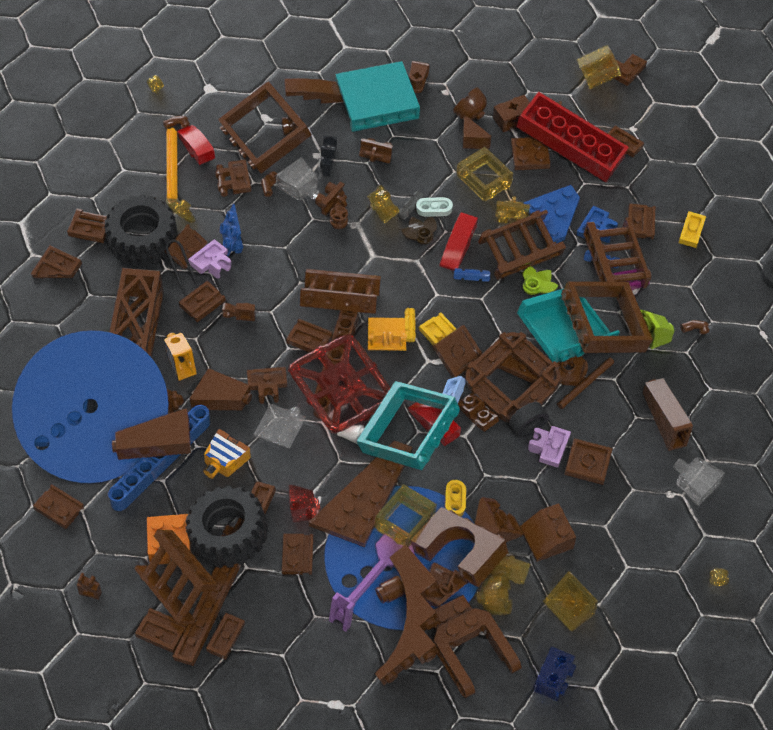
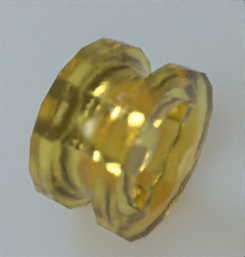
[147,75,164,93]
[709,569,729,586]

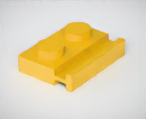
[419,313,456,345]

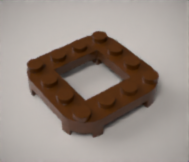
[466,332,560,423]

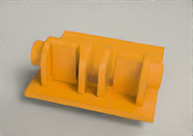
[368,318,407,351]

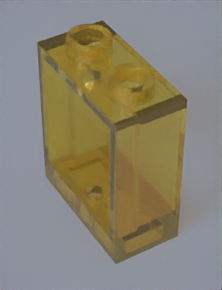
[457,147,513,201]
[374,484,437,548]

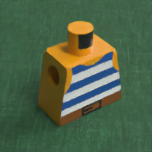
[164,333,197,381]
[204,429,251,479]

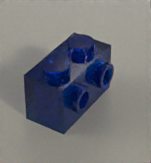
[534,646,577,701]

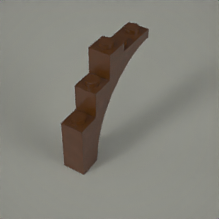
[375,544,440,685]

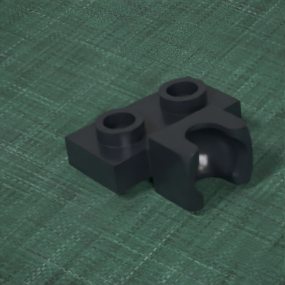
[320,135,337,177]

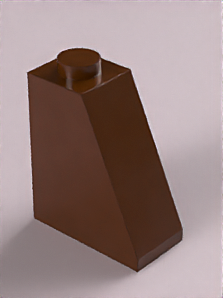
[190,368,252,411]

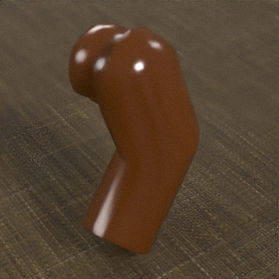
[261,171,279,197]

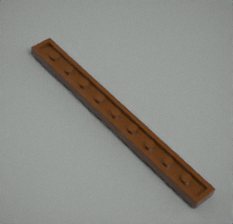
[173,481,276,666]

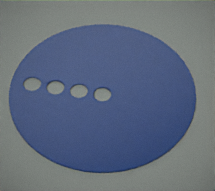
[12,331,168,483]
[325,486,478,631]

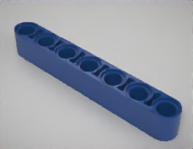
[108,405,210,511]

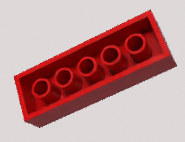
[516,91,629,183]

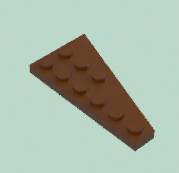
[308,440,413,547]

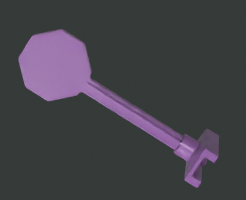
[329,533,414,632]

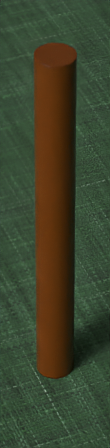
[557,357,614,409]

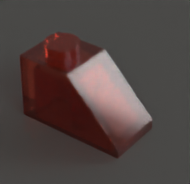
[288,485,320,522]

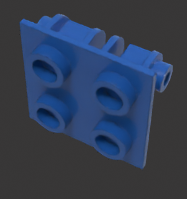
[220,204,243,256]

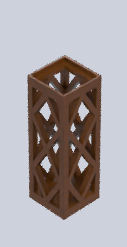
[110,268,164,358]

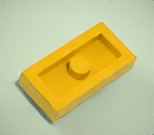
[679,211,706,248]

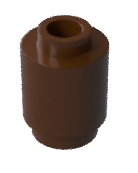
[375,576,406,603]

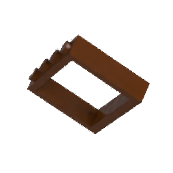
[218,81,312,174]
[561,281,653,353]

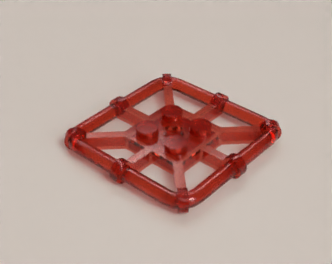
[288,334,391,434]

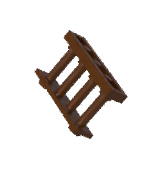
[478,210,566,280]
[583,217,651,288]
[300,269,381,314]
[134,530,218,624]

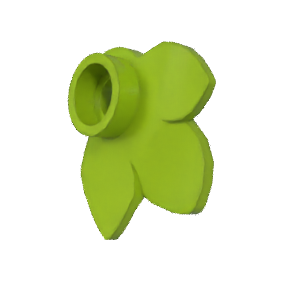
[523,266,558,295]

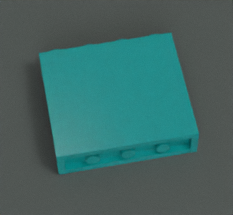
[335,61,420,132]
[517,288,620,363]

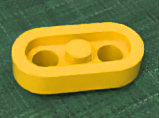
[445,480,466,517]

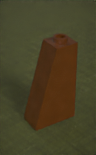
[643,378,693,451]
[112,409,191,460]

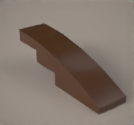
[284,78,344,104]

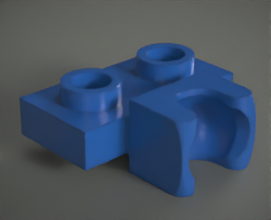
[577,206,618,243]

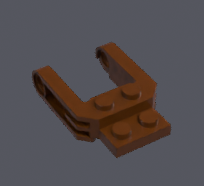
[433,595,522,698]

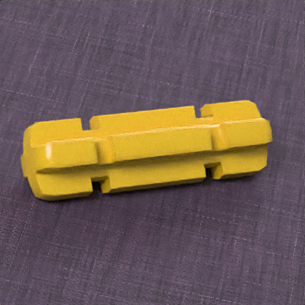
[405,308,416,342]

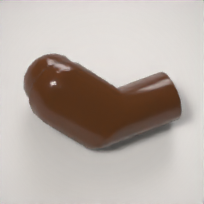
[163,116,190,129]
[680,320,710,334]

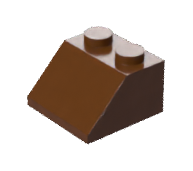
[520,503,576,562]

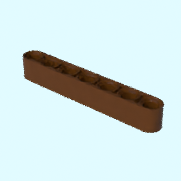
[313,310,359,419]

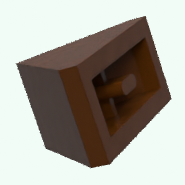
[463,116,491,149]

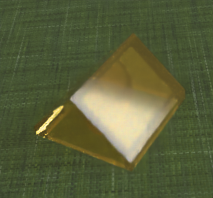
[543,571,598,631]

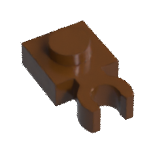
[222,303,256,321]
[77,573,102,600]

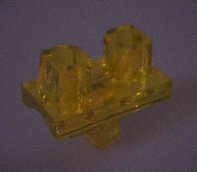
[367,185,400,223]
[496,196,530,223]
[491,555,531,584]

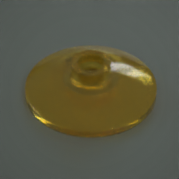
[165,197,196,223]

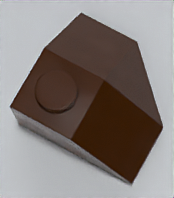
[475,497,524,542]

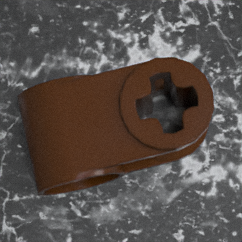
[409,61,430,93]

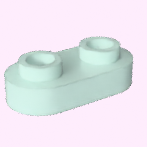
[416,197,453,217]

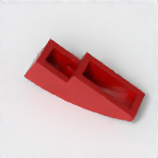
[177,125,215,165]
[440,212,478,271]
[408,403,461,446]

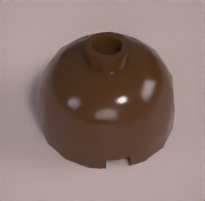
[453,87,487,120]

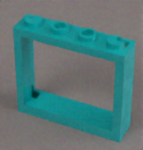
[357,381,460,470]

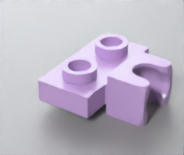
[188,239,231,278]
[528,426,571,468]

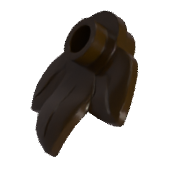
[402,216,437,244]

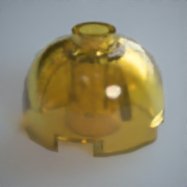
[477,573,512,616]

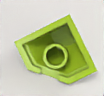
[640,310,674,350]

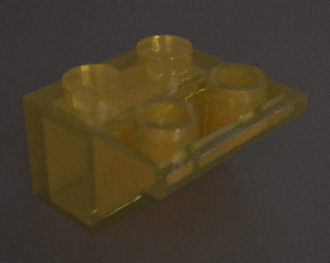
[576,45,621,89]

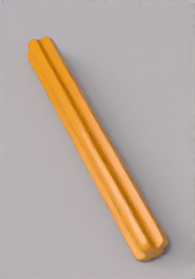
[166,128,177,202]

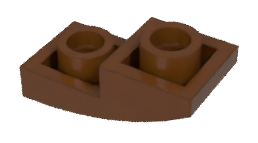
[458,393,499,432]

